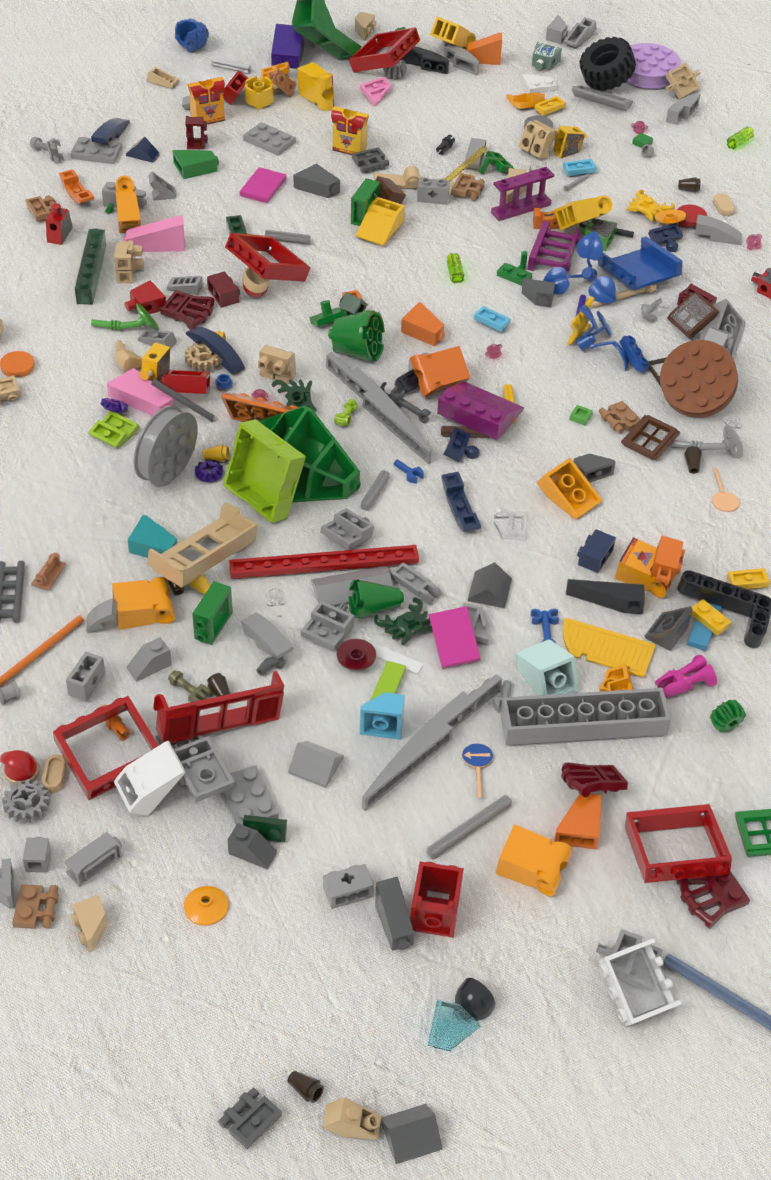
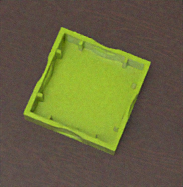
[223,419,306,523]

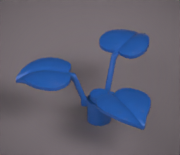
[543,231,616,303]
[576,305,628,370]

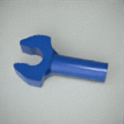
[394,459,424,484]

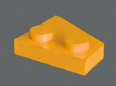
[260,62,290,79]

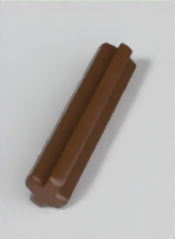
[441,426,491,438]

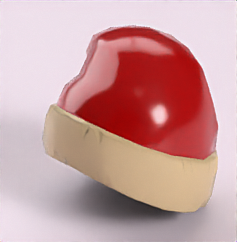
[242,267,270,298]
[0,750,39,786]

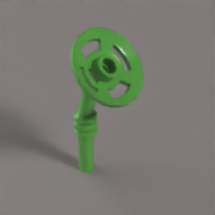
[91,303,159,331]

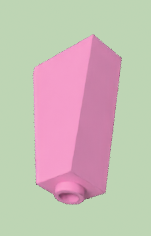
[123,216,185,252]
[107,368,174,416]

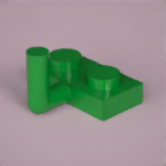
[479,151,514,174]
[497,251,533,286]

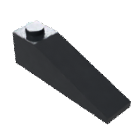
[566,579,645,614]

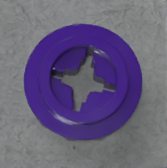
[100,398,128,413]
[195,459,223,482]

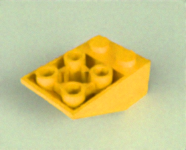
[356,197,405,246]

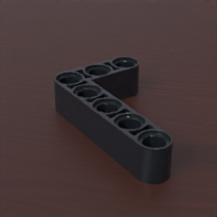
[677,570,771,648]

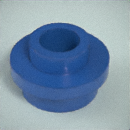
[215,374,233,390]

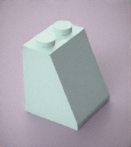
[516,639,579,695]

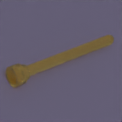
[444,146,487,182]

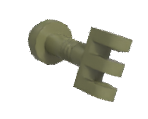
[168,670,212,702]

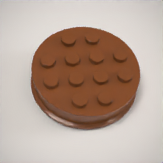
[660,340,738,418]

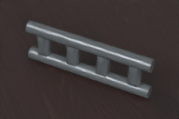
[0,561,25,623]

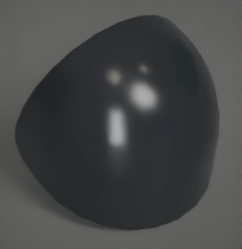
[455,978,495,1021]

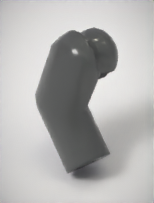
[256,656,286,676]

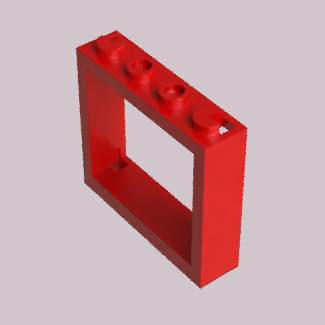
[349,27,421,72]
[225,233,311,282]
[53,696,159,801]
[625,804,732,883]

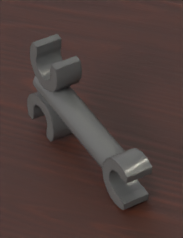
[391,386,431,423]

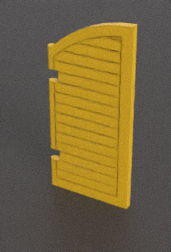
[563,617,656,678]

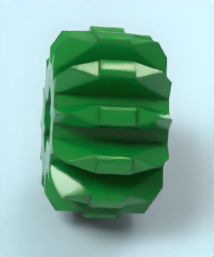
[710,699,746,732]

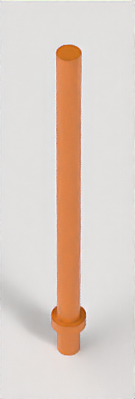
[0,615,84,687]

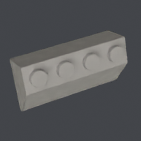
[699,298,745,358]

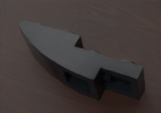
[401,46,449,74]

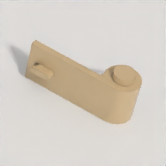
[373,166,420,189]

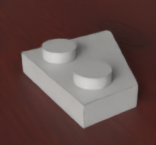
[462,602,489,645]

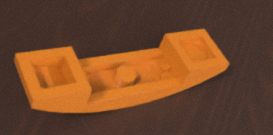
[59,169,94,204]

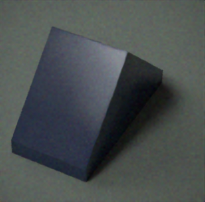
[126,137,160,163]

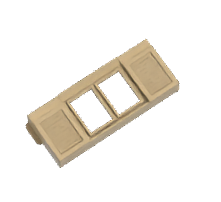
[147,502,258,588]

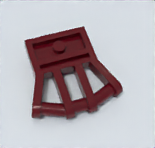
[160,290,215,330]
[561,762,628,797]
[676,871,750,929]

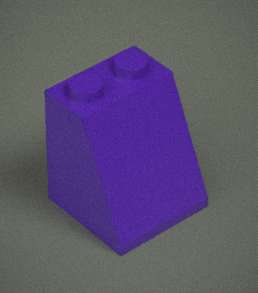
[271,24,304,69]

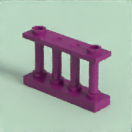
[491,167,554,221]
[527,221,582,272]

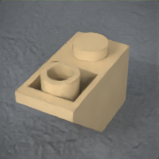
[355,12,377,40]
[71,895,107,952]
[322,1097,382,1140]

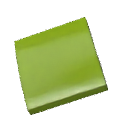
[88,411,140,448]

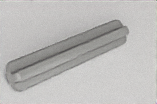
[211,57,251,73]
[265,230,311,244]
[360,470,390,510]

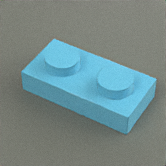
[563,159,596,176]
[474,306,511,332]

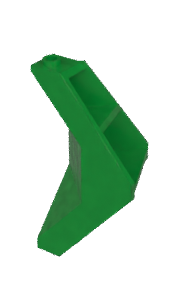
[291,0,362,60]
[258,406,361,502]

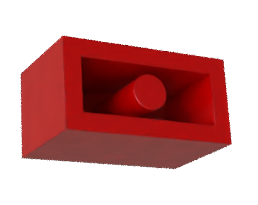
[223,70,248,105]

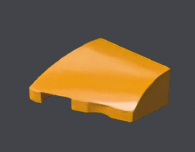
[506,92,545,109]
[599,664,633,691]

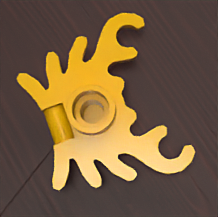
[626,190,675,221]
[567,296,595,345]

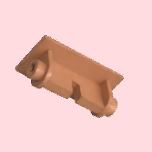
[269,69,296,97]
[31,552,66,590]

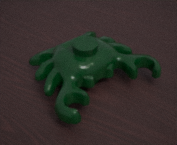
[271,379,317,412]
[374,597,433,646]

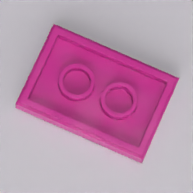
[240,167,286,203]
[429,606,481,669]

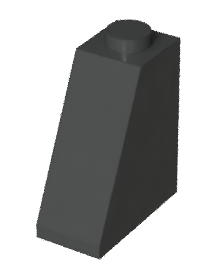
[293,163,340,198]
[375,876,414,951]

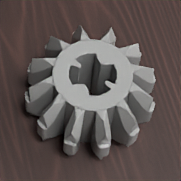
[383,60,407,79]

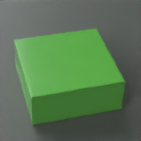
[569,405,593,426]

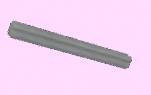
[426,795,512,859]

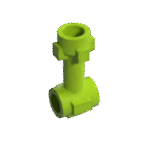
[334,399,358,426]

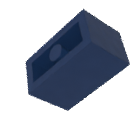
[577,529,616,573]

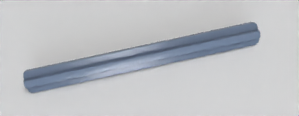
[663,954,771,1030]

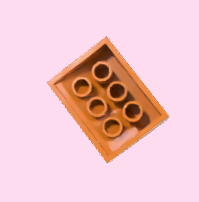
[221,393,298,422]

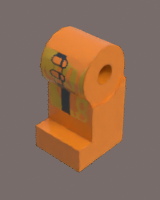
[533,208,559,229]

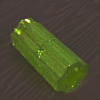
[727,126,754,150]
[446,253,465,284]

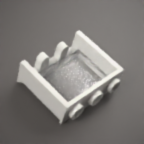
[599,938,682,1026]

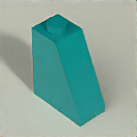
[128,515,177,558]

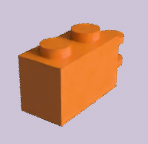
[651,535,685,586]

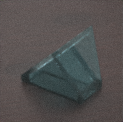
[428,999,481,1051]

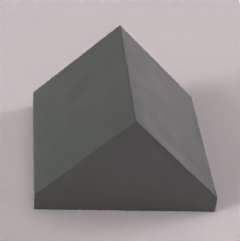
[467,562,512,608]
[644,606,693,651]
[381,1104,442,1164]

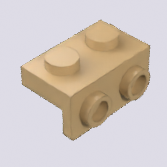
[0,375,21,402]

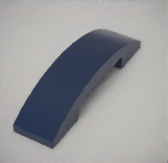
[186,326,245,375]
[441,471,481,532]

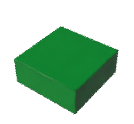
[632,133,653,148]

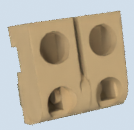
[518,120,557,158]
[114,241,144,284]
[258,345,296,384]

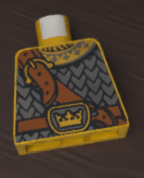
[553,126,588,158]
[139,342,170,382]

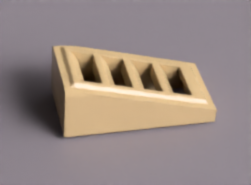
[146,66,179,88]

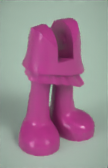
[655,655,717,698]

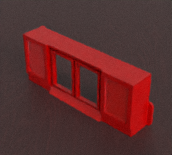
[153,671,284,744]

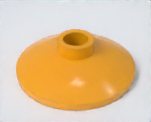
[655,209,686,225]
[184,886,229,926]

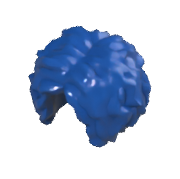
[175,18,209,52]

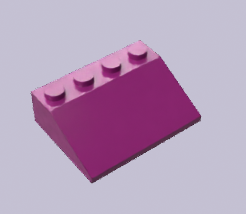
[437,381,524,441]

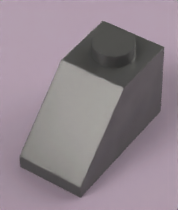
[521,278,555,307]
[573,453,616,483]
[227,823,277,869]

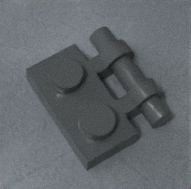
[352,147,389,172]
[218,1087,282,1149]

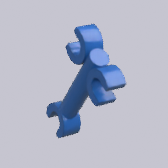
[531,609,559,643]

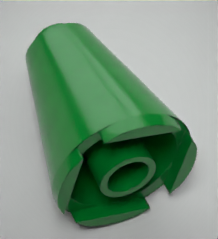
[349,579,404,618]

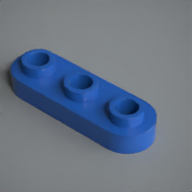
[619,335,649,373]

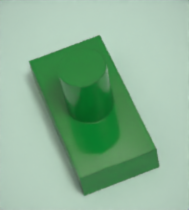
[309,300,347,326]

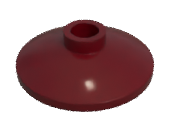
[337,639,376,671]

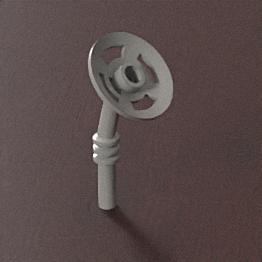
[671,425,743,459]

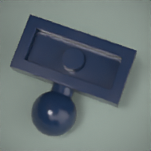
[648,223,683,252]
[443,427,480,462]

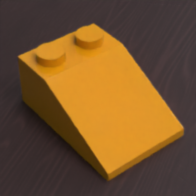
[537,458,603,520]

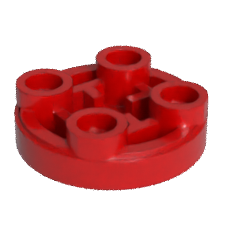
[677,204,707,228]

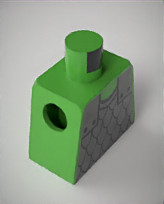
[578,219,618,252]

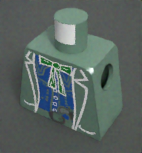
[532,42,562,70]

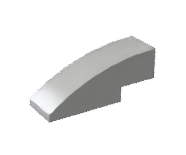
[564,17,597,47]
[444,43,479,75]
[666,93,701,125]
[695,215,742,245]
[241,612,294,659]

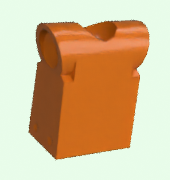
[410,346,471,398]

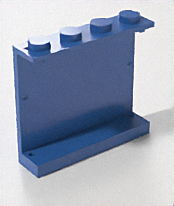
[597,236,683,291]

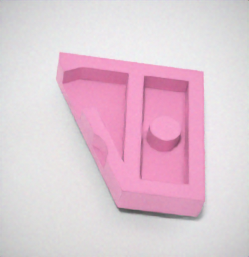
[359,77,391,106]

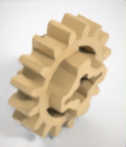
[185,342,221,371]

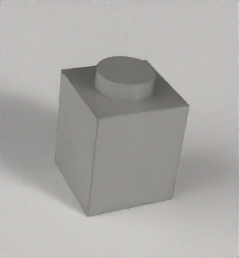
[23,837,51,872]

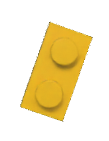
[535,96,566,116]
[727,568,770,589]
[692,599,732,636]

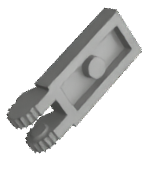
[390,562,442,604]

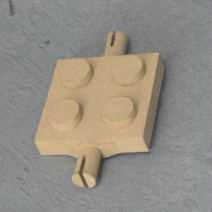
[665,63,700,100]

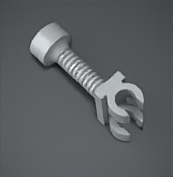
[30,137,64,163]

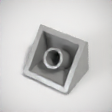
[288,741,344,788]

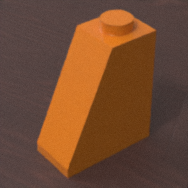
[465,33,502,65]
[401,302,445,347]
[554,793,602,849]

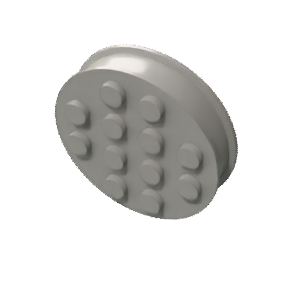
[133,405,198,487]

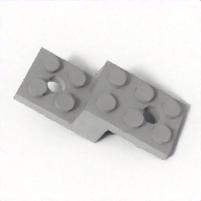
[155,735,235,803]

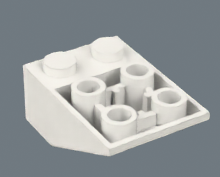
[114,741,186,816]

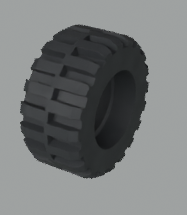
[579,37,636,91]

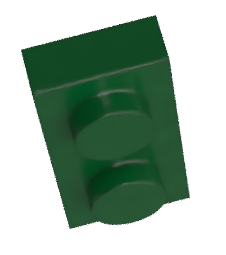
[226,215,247,234]
[243,815,287,842]

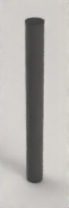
[151,379,214,421]

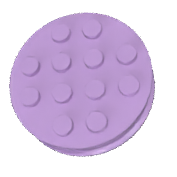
[627,43,681,89]

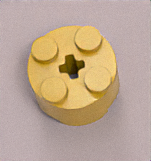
[245,76,274,110]

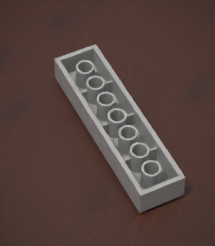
[500,688,671,745]

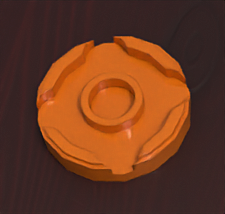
[0,351,35,377]

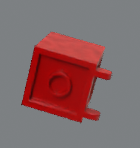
[410,861,464,938]

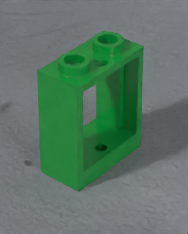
[351,178,380,226]
[192,581,233,645]

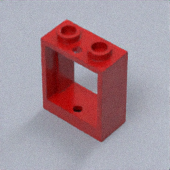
[161,370,211,394]

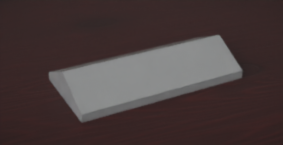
[572,85,633,111]
[311,566,393,607]

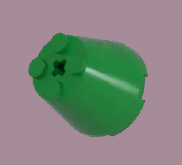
[328,310,385,361]

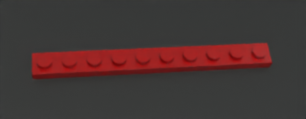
[229,545,419,579]

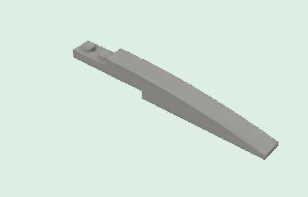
[326,352,432,464]
[362,674,502,811]

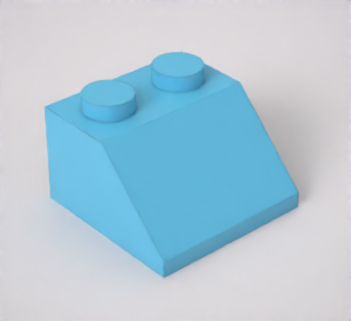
[360,693,405,740]

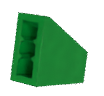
[172,150,219,179]

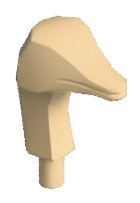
[114,340,142,373]

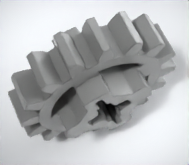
[2,779,50,823]

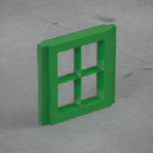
[735,809,771,857]

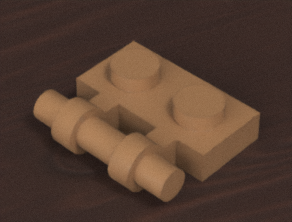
[451,173,485,201]
[25,195,56,222]
[598,401,640,434]
[12,884,59,929]

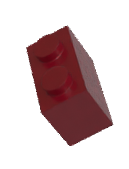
[207,271,240,308]

